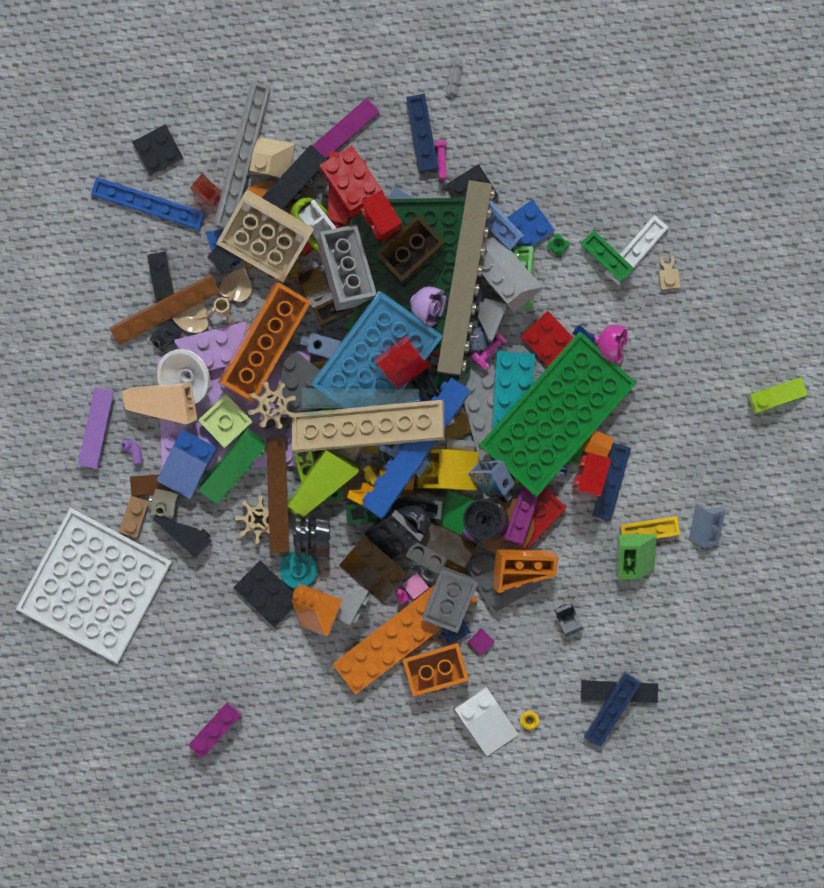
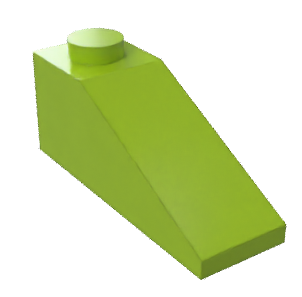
[747,377,808,414]

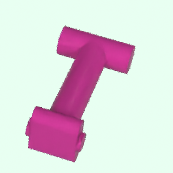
[435,141,447,183]
[470,333,507,371]

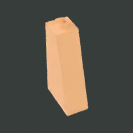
[122,382,197,424]

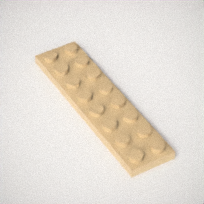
[292,400,445,453]

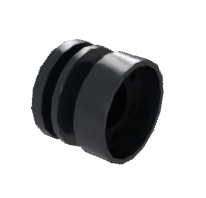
[463,499,509,541]
[293,516,330,557]

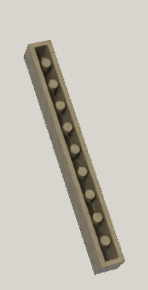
[437,180,495,377]

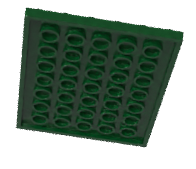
[353,198,470,352]

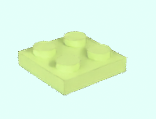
[198,394,253,448]

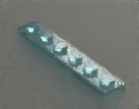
[302,388,419,408]

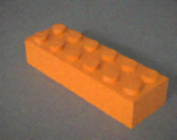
[217,282,311,402]

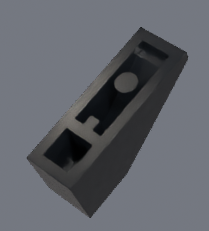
[147,251,175,303]
[153,516,212,558]

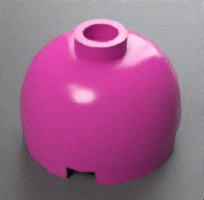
[595,325,628,364]

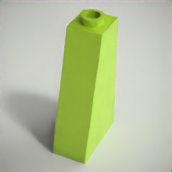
[288,449,359,516]

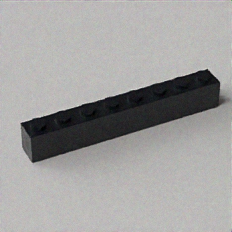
[207,145,327,275]

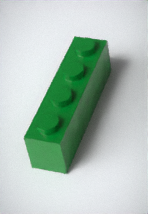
[199,428,266,504]

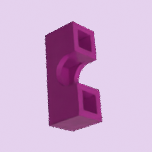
[188,701,242,758]

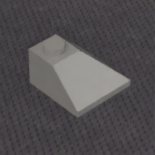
[476,298,507,344]

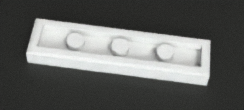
[605,215,669,285]

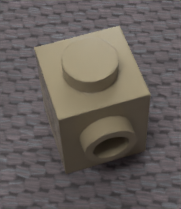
[148,489,178,519]

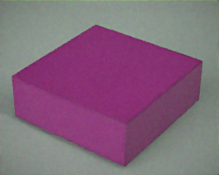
[468,628,495,655]

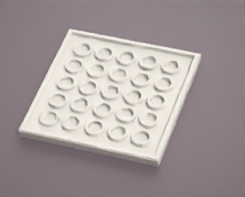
[16,508,172,664]

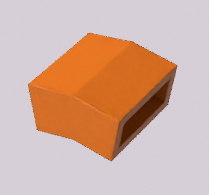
[581,430,614,457]

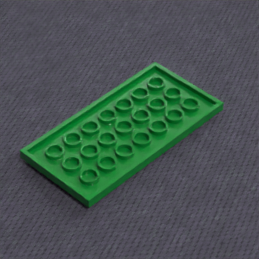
[478,332,636,497]

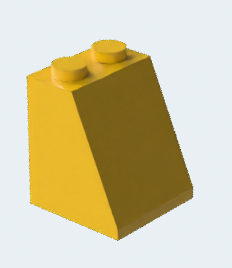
[417,449,479,490]

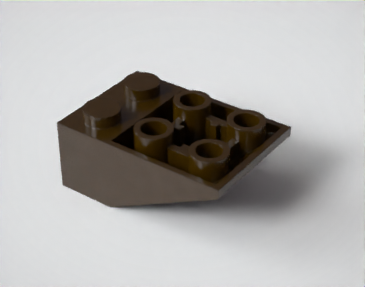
[297,264,354,328]

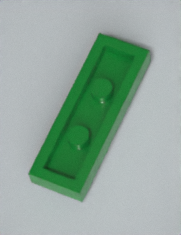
[580,231,635,283]

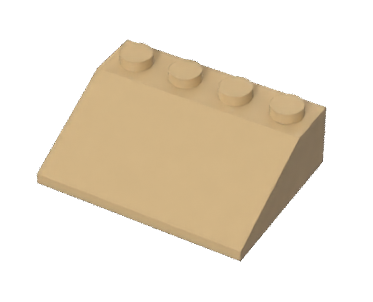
[216,190,314,282]

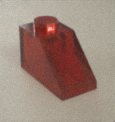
[190,173,222,208]

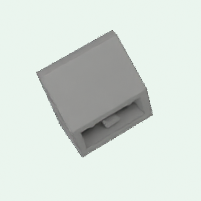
[336,589,370,625]

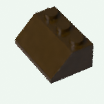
[375,214,446,285]
[406,520,477,574]
[340,536,408,603]

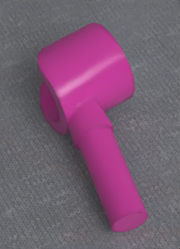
[395,589,410,604]

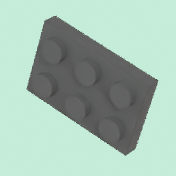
[422,566,478,633]

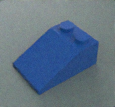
[157,429,218,499]

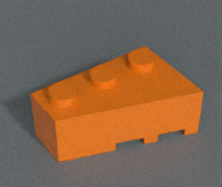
[492,549,558,593]

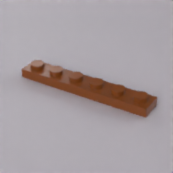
[109,274,220,345]

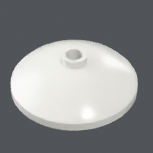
[157,349,210,404]

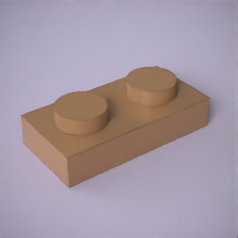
[119,496,149,538]

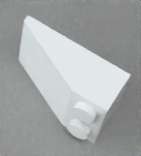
[454,687,519,756]

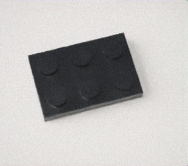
[364,510,423,559]
[233,560,294,628]

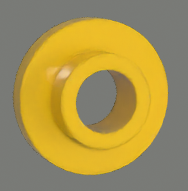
[520,711,539,730]

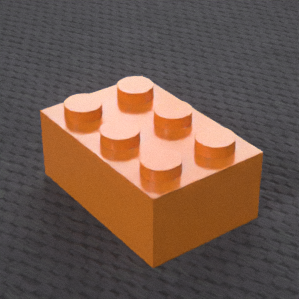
[402,643,469,697]

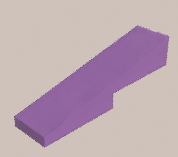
[78,387,114,469]

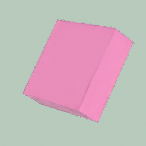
[402,573,429,599]

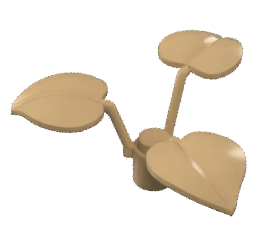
[173,268,252,334]

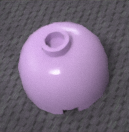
[410,287,446,327]

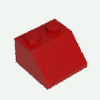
[376,335,430,389]

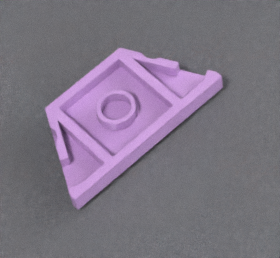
[174,321,247,371]

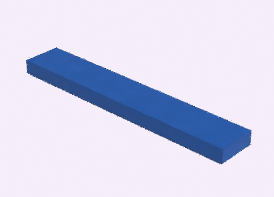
[90,177,205,230]

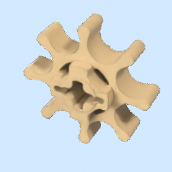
[248,382,296,428]
[235,495,269,544]

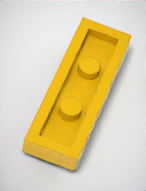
[620,516,680,539]

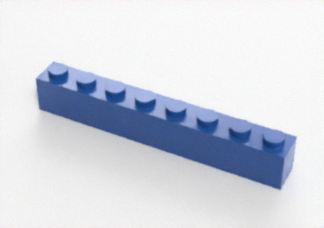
[362,377,471,520]

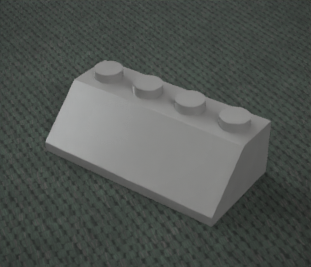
[316,225,377,311]
[479,237,544,313]

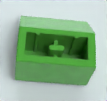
[616,534,657,580]

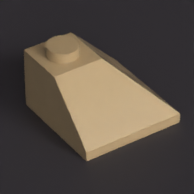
[249,137,295,179]

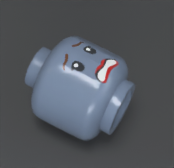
[470,326,488,355]

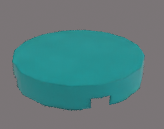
[280,551,318,589]

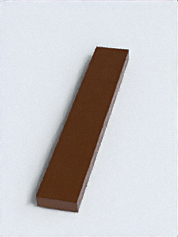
[266,437,290,553]

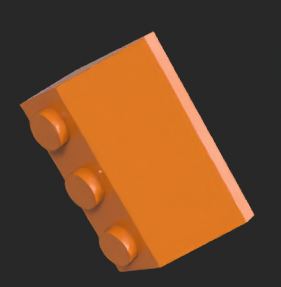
[292,584,342,637]

